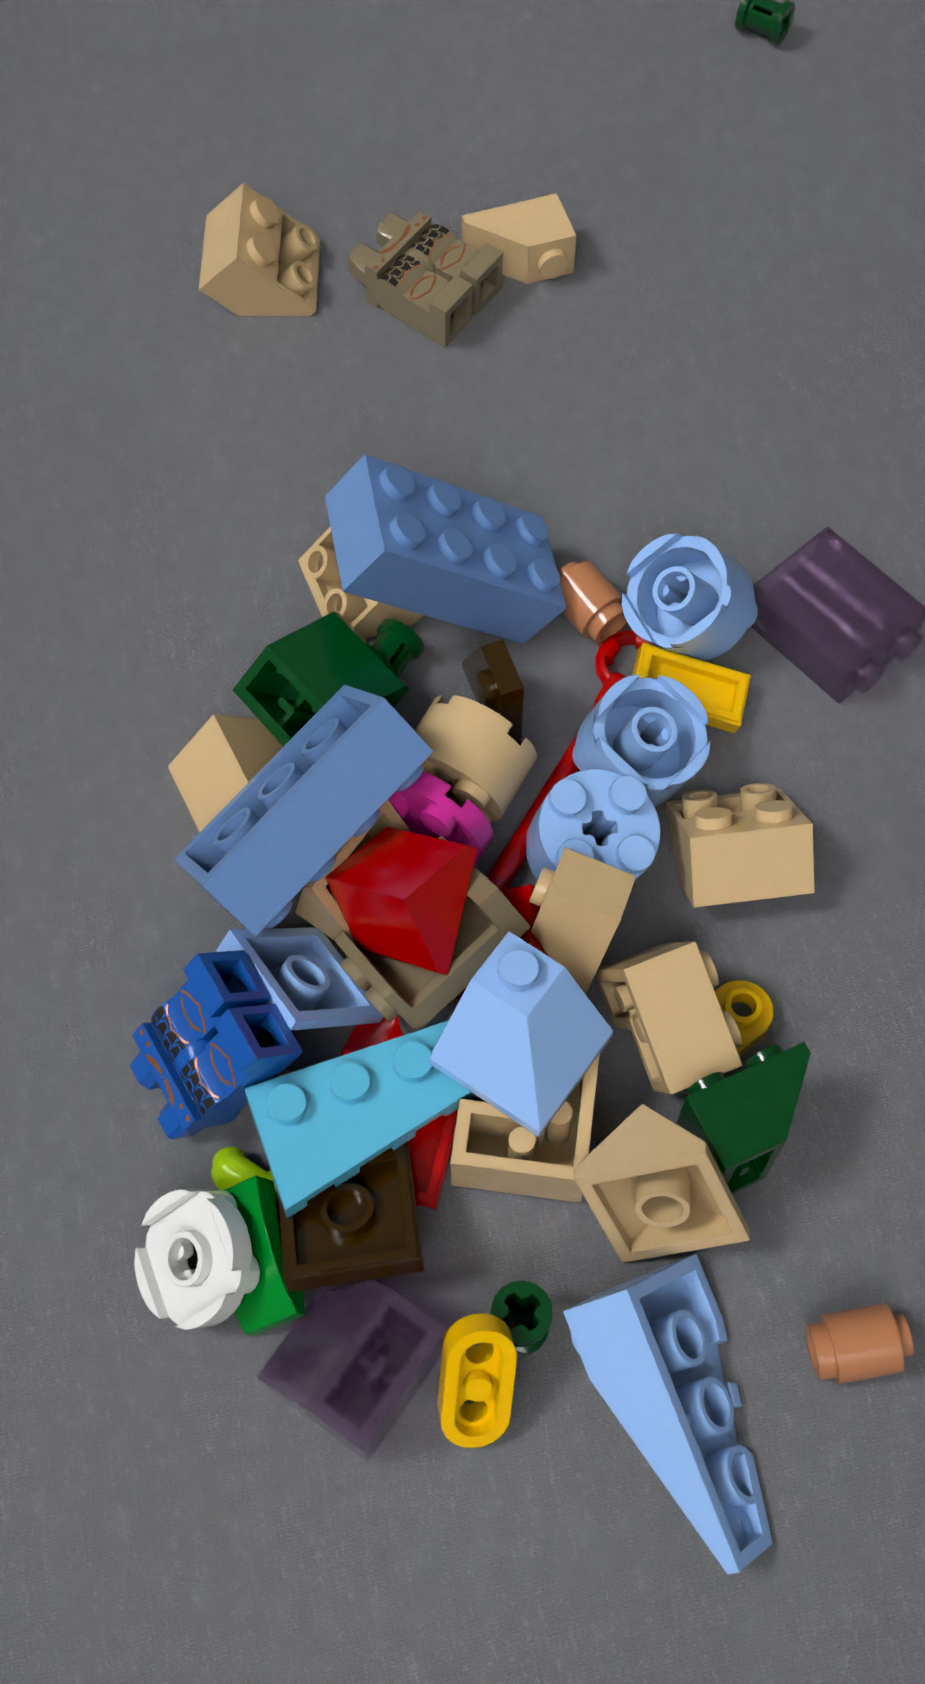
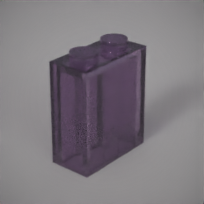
[751,526,925,704]

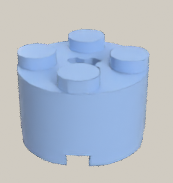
[622,533,758,661]
[572,674,711,807]
[525,769,660,882]

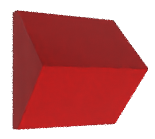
[325,827,478,975]

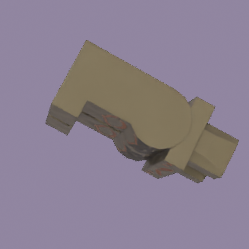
[348,211,503,348]

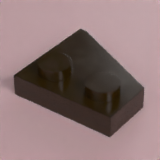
[462,640,524,745]

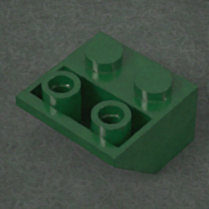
[232,612,411,747]
[676,1042,811,1194]

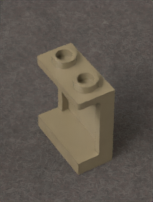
[334,835,531,1031]

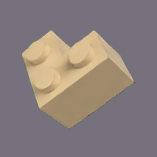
[595,941,743,1095]
[450,1055,599,1203]

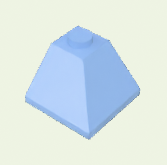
[215,928,384,1031]
[429,931,613,1137]

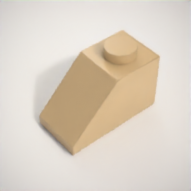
[462,193,576,284]
[529,847,636,994]

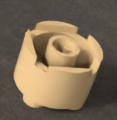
[415,695,537,824]

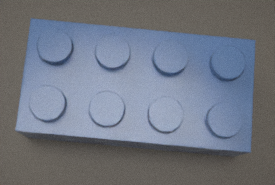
[325,454,567,644]
[173,685,434,937]

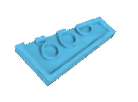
[244,1020,478,1218]

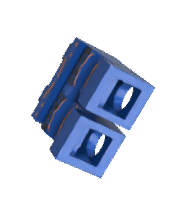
[130,950,303,1140]

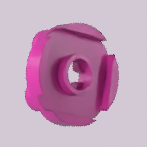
[388,772,494,866]

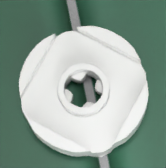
[134,1189,260,1330]

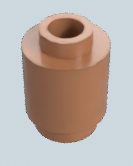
[558,561,628,644]
[805,1302,914,1385]

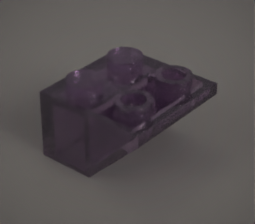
[256,1279,448,1462]

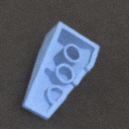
[563,1254,773,1575]

